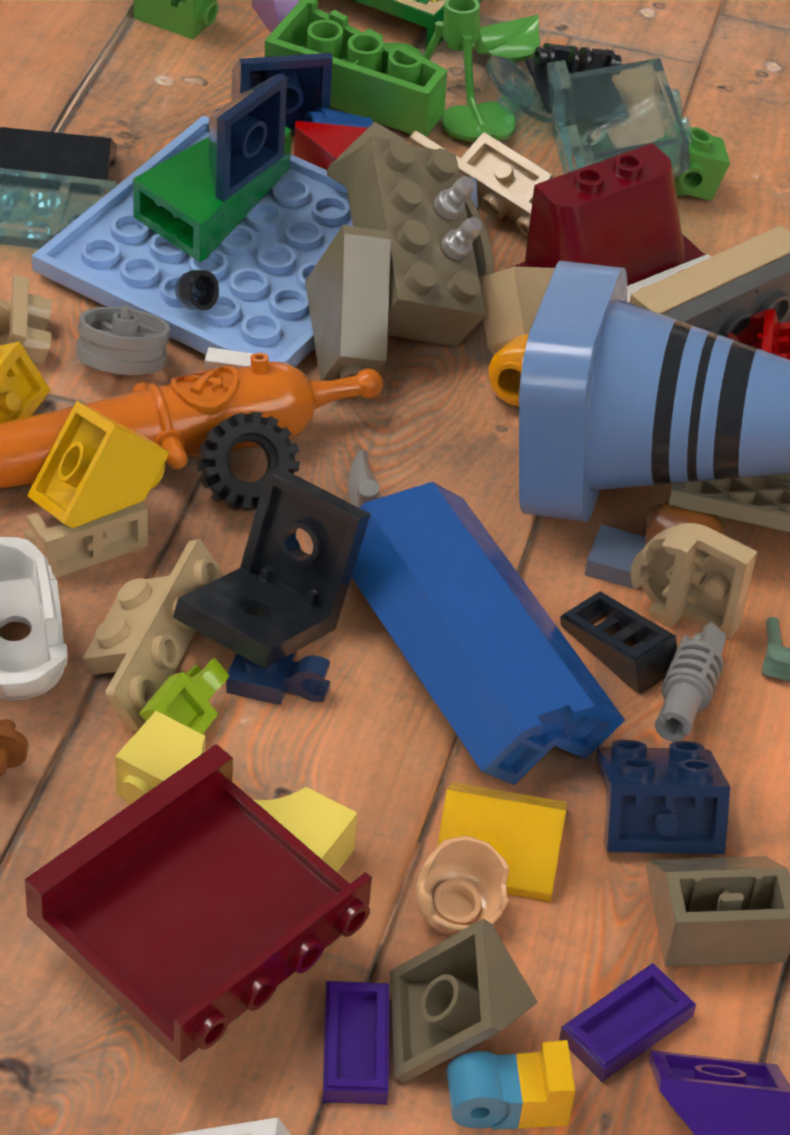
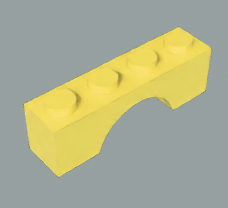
[115,711,358,872]

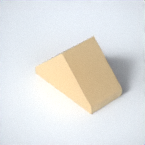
[479,267,555,353]

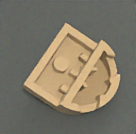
[631,523,757,640]

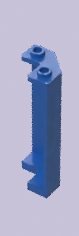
[352,482,625,785]

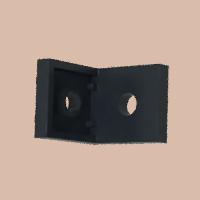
[173,466,371,669]

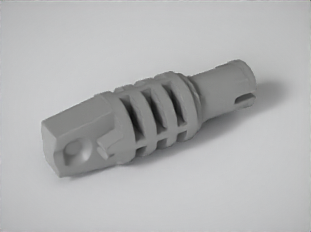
[654,622,727,742]

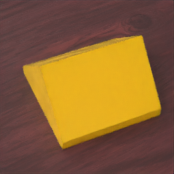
[437,782,567,902]

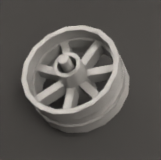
[75,305,170,376]

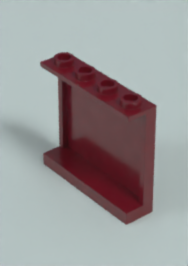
[25,744,372,1063]

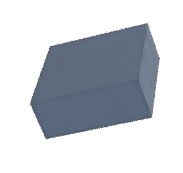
[585,524,645,589]

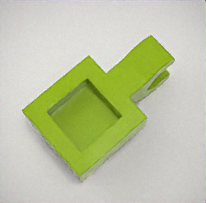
[139,658,229,734]

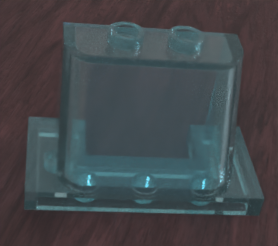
[547,58,692,178]

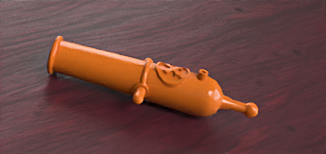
[0,353,384,489]

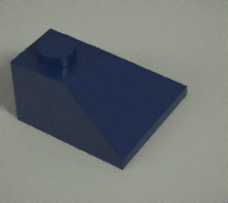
[231,53,333,136]
[208,73,287,202]

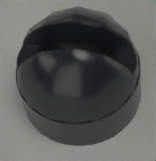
[175,270,219,310]

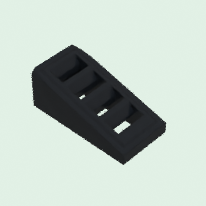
[560,591,677,693]

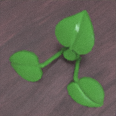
[384,0,540,142]

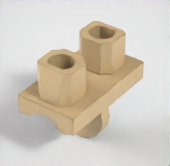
[0,274,52,366]

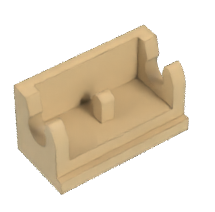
[24,502,148,578]

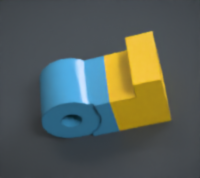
[446,1040,576,1130]

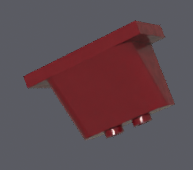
[506,143,705,286]

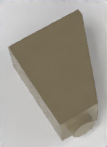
[305,225,391,381]

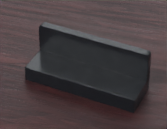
[0,127,117,195]

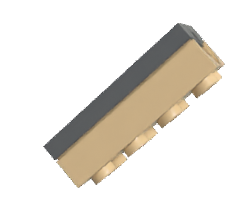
[629,225,790,337]

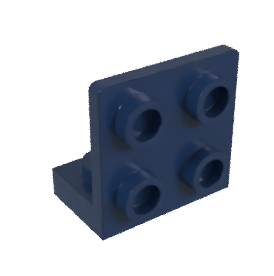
[596,740,730,855]

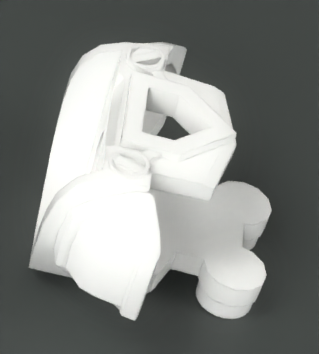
[0,537,67,701]

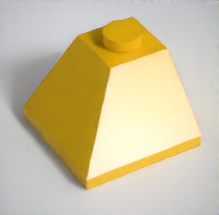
[27,401,170,528]

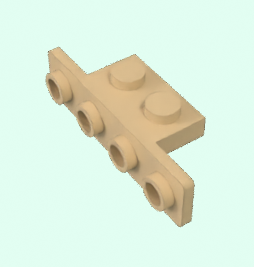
[409,131,553,237]
[82,539,224,732]

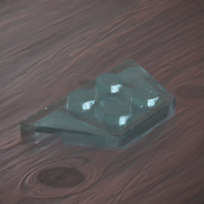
[0,168,117,249]

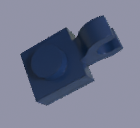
[226,651,330,705]

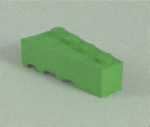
[265,0,448,137]

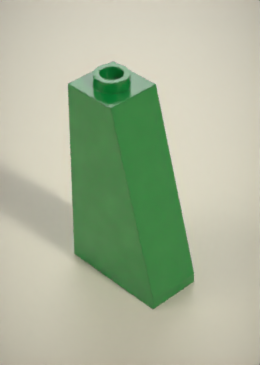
[133,126,292,262]

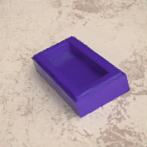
[559,963,696,1082]
[322,981,389,1105]

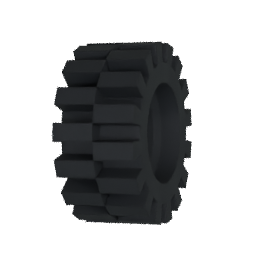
[197,412,300,511]

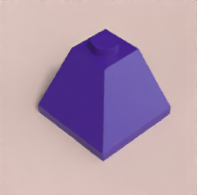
[649,1050,790,1135]

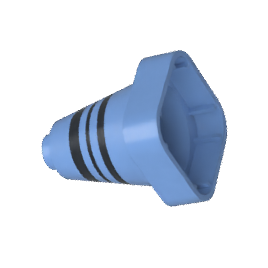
[519,261,790,522]

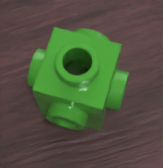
[657,125,730,201]

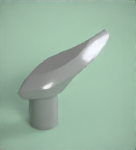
[348,450,381,508]

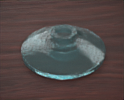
[486,56,558,123]

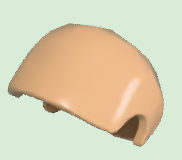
[416,836,509,936]

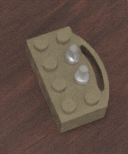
[344,136,494,347]

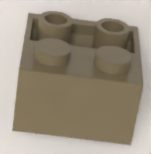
[646,856,790,967]

